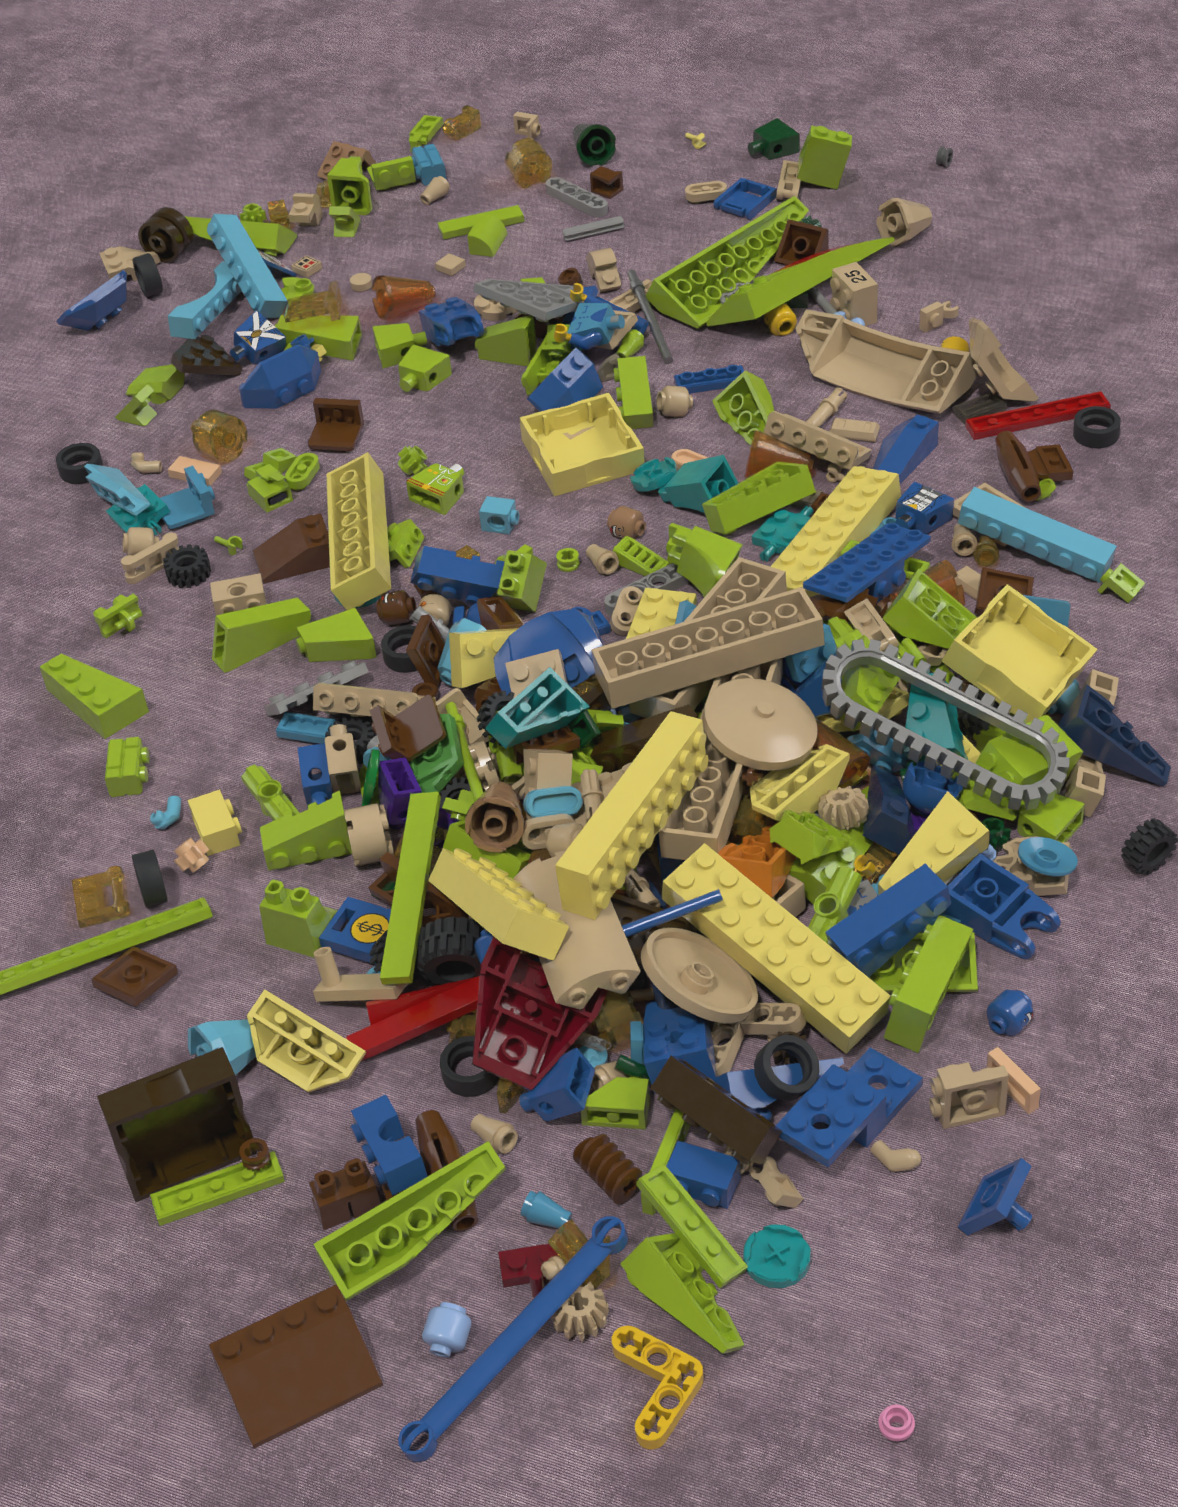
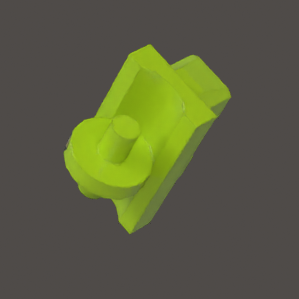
[93,594,143,639]

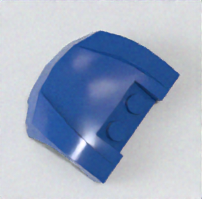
[494,609,604,696]

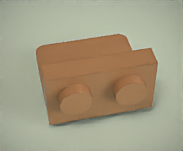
[317,141,376,181]

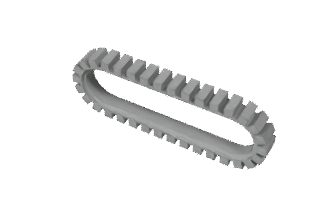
[821,639,1069,810]

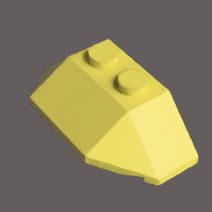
[749,744,850,821]
[247,989,366,1093]

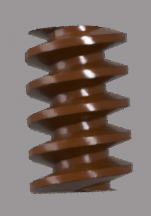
[573,1134,642,1204]

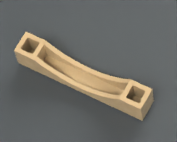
[1065,669,1119,817]

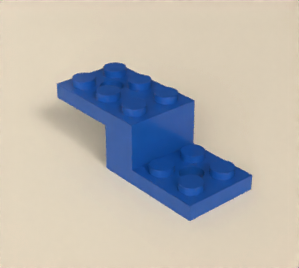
[776,1047,923,1168]

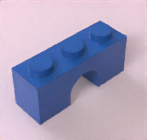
[350,1094,428,1195]

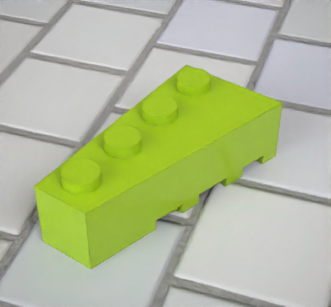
[884,915,973,1053]

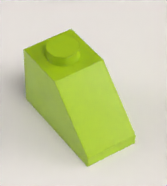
[581,1077,650,1130]

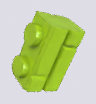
[105,737,150,797]

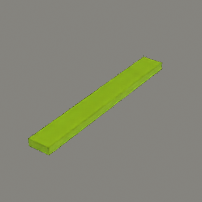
[380,792,441,985]
[0,897,213,995]

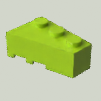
[613,356,653,429]
[840,635,900,731]
[260,791,352,871]

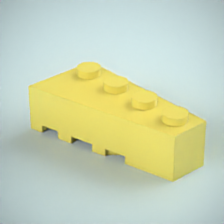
[449,628,519,688]
[878,791,989,895]

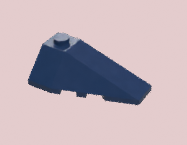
[1059,684,1171,787]
[863,765,916,855]

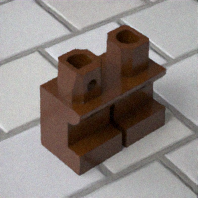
[309,1158,381,1231]

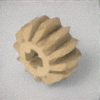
[818,786,869,831]
[551,1282,609,1342]

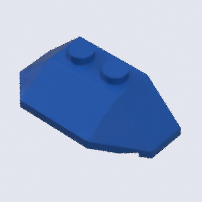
[56,270,127,331]
[239,344,321,409]
[527,348,603,412]

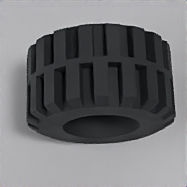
[418,917,485,985]

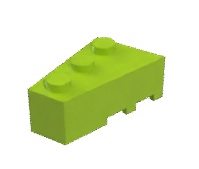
[443,820,550,879]

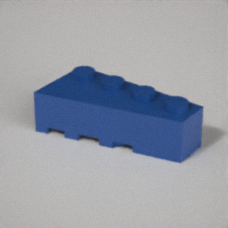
[825,863,952,978]

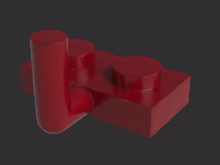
[498,1241,568,1298]

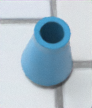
[520,1191,572,1231]

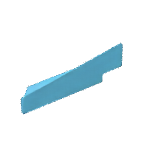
[84,464,151,516]

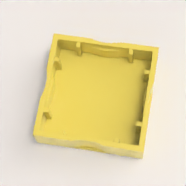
[520,393,644,496]
[942,584,1097,723]

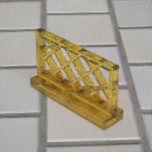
[284,280,343,323]

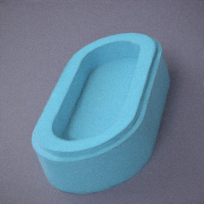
[523,786,583,818]

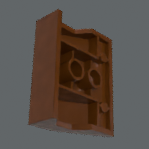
[209,1284,383,1449]

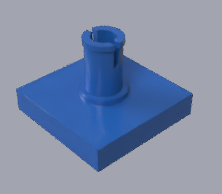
[958,1158,1032,1236]

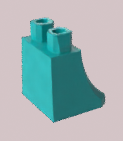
[658,455,739,513]

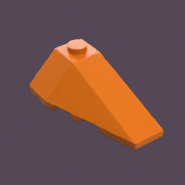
[718,821,796,898]

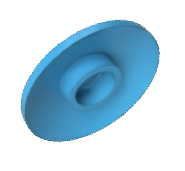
[1018,837,1078,876]

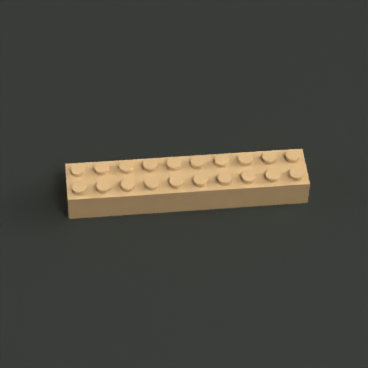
[659,658,784,860]

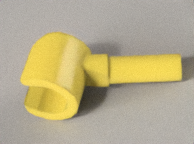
[685,133,706,149]

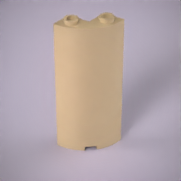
[513,851,640,1009]

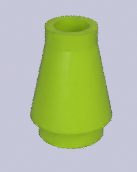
[615,329,645,358]

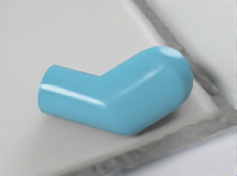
[150,796,181,829]

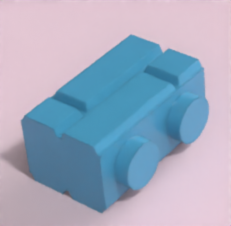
[411,144,446,186]

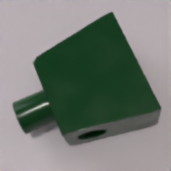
[748,118,800,160]

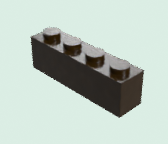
[590,704,700,773]
[650,1055,783,1165]

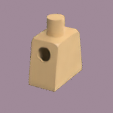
[325,724,361,795]

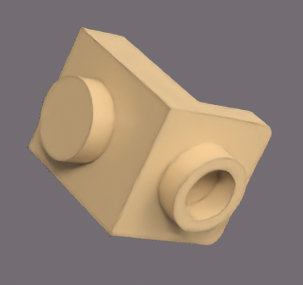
[513,112,541,142]

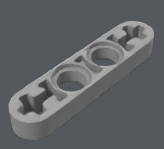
[546,177,608,217]
[605,563,690,616]

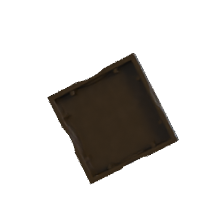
[97,1047,258,1203]

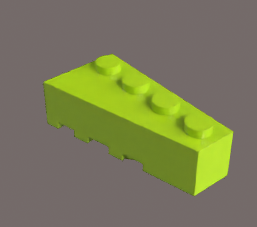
[702,461,816,535]
[39,654,149,739]

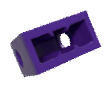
[378,757,422,829]

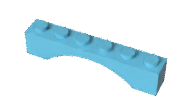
[168,261,242,339]

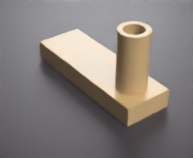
[313,947,408,1002]

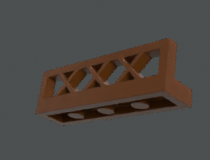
[368,852,469,927]

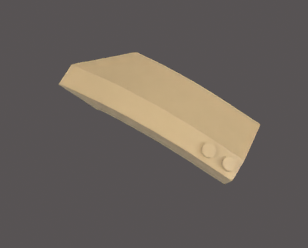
[796,310,978,414]

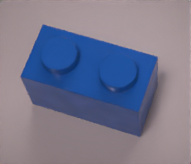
[666,1141,741,1209]

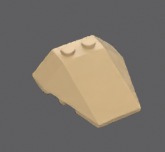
[969,317,1039,401]

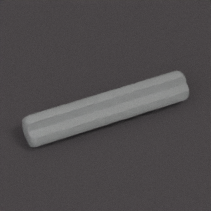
[562,216,624,242]

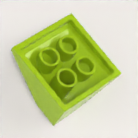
[882,568,977,649]

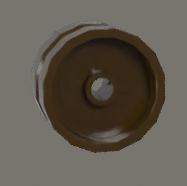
[138,207,194,263]

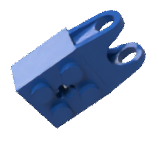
[419,297,484,346]
[943,853,1061,959]
[643,1001,716,1093]

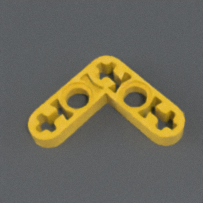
[611,1326,704,1450]

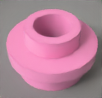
[878,1404,915,1441]

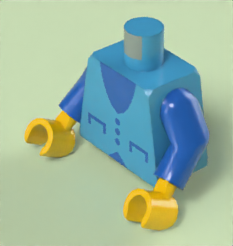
[554,283,625,350]

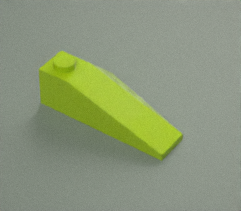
[712,370,781,456]

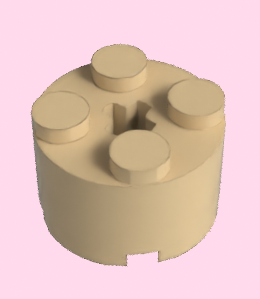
[344,803,394,866]

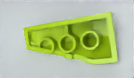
[620,1233,744,1354]

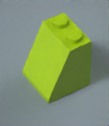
[797,125,852,189]
[976,715,1083,799]

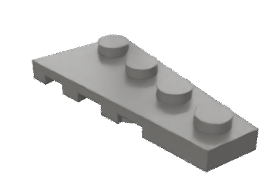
[264,660,369,716]

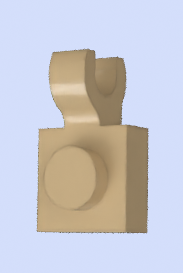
[919,301,959,333]
[749,1156,803,1208]

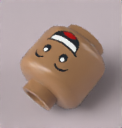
[607,506,646,539]

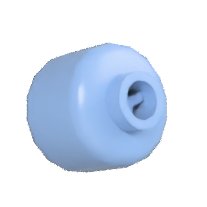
[422,1302,471,1358]

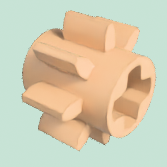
[174,837,210,873]

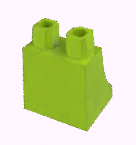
[327,156,372,215]
[667,526,742,597]
[492,550,547,613]
[259,879,338,958]

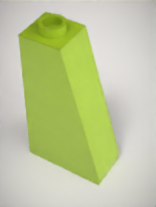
[275,315,362,360]
[212,597,311,673]

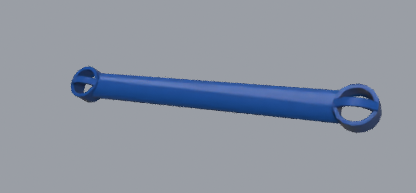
[398,1216,628,1462]

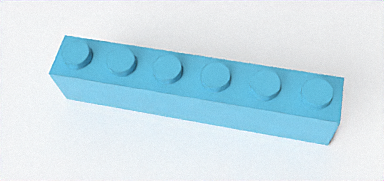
[207,214,288,318]
[958,487,1117,583]

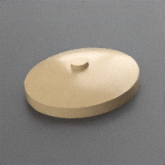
[702,678,818,770]
[641,928,758,1023]

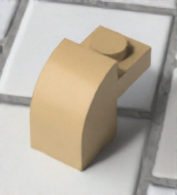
[289,193,323,226]
[586,248,622,293]

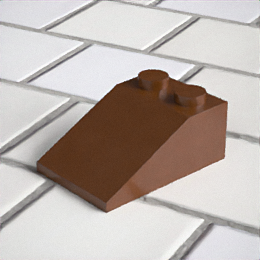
[253,513,330,584]

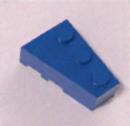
[410,546,505,607]

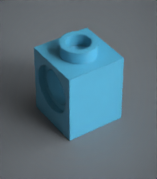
[479,496,519,534]

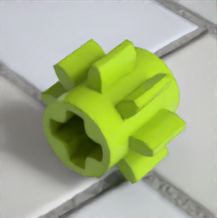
[239,203,267,223]
[398,446,427,475]

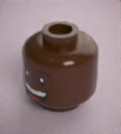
[376,590,417,626]

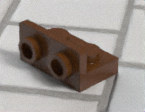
[513,727,580,764]

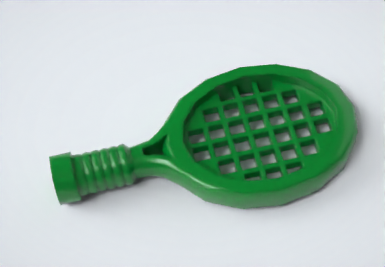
[361,749,380,806]

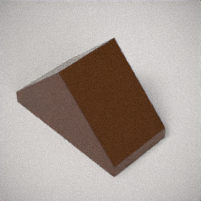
[477,596,523,630]

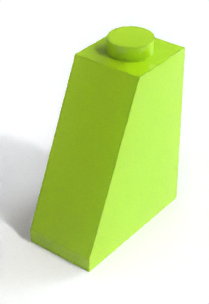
[475,315,537,367]
[295,608,377,662]

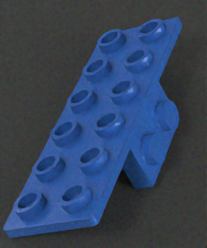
[803,523,931,604]

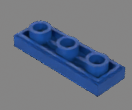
[674,365,744,394]

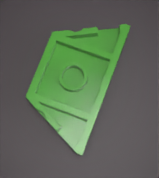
[409,714,464,793]

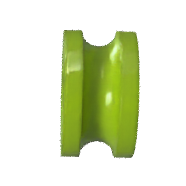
[556,548,580,572]

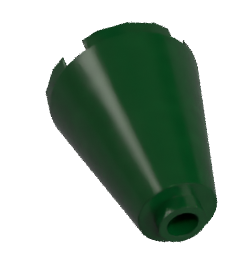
[573,123,616,166]

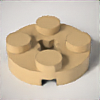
[474,294,518,321]
[468,741,501,791]

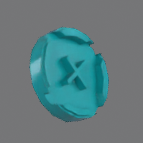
[630,457,678,491]
[743,1224,811,1288]

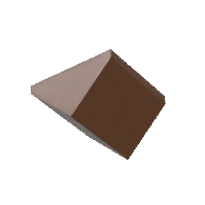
[774,219,829,265]

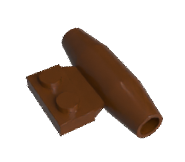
[995,431,1074,502]
[374,1110,478,1231]

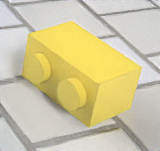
[187,790,242,856]

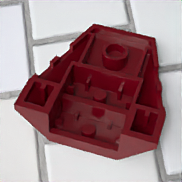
[472,936,608,1091]

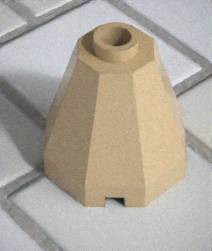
[876,198,932,247]

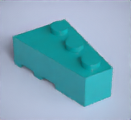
[485,667,590,749]
[903,673,968,765]

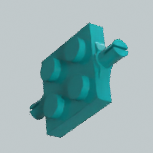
[106,484,170,535]
[751,506,814,562]

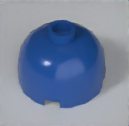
[902,761,963,815]

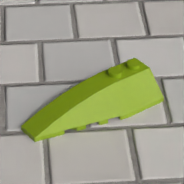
[185,216,297,257]
[789,786,873,904]
[313,1141,506,1301]

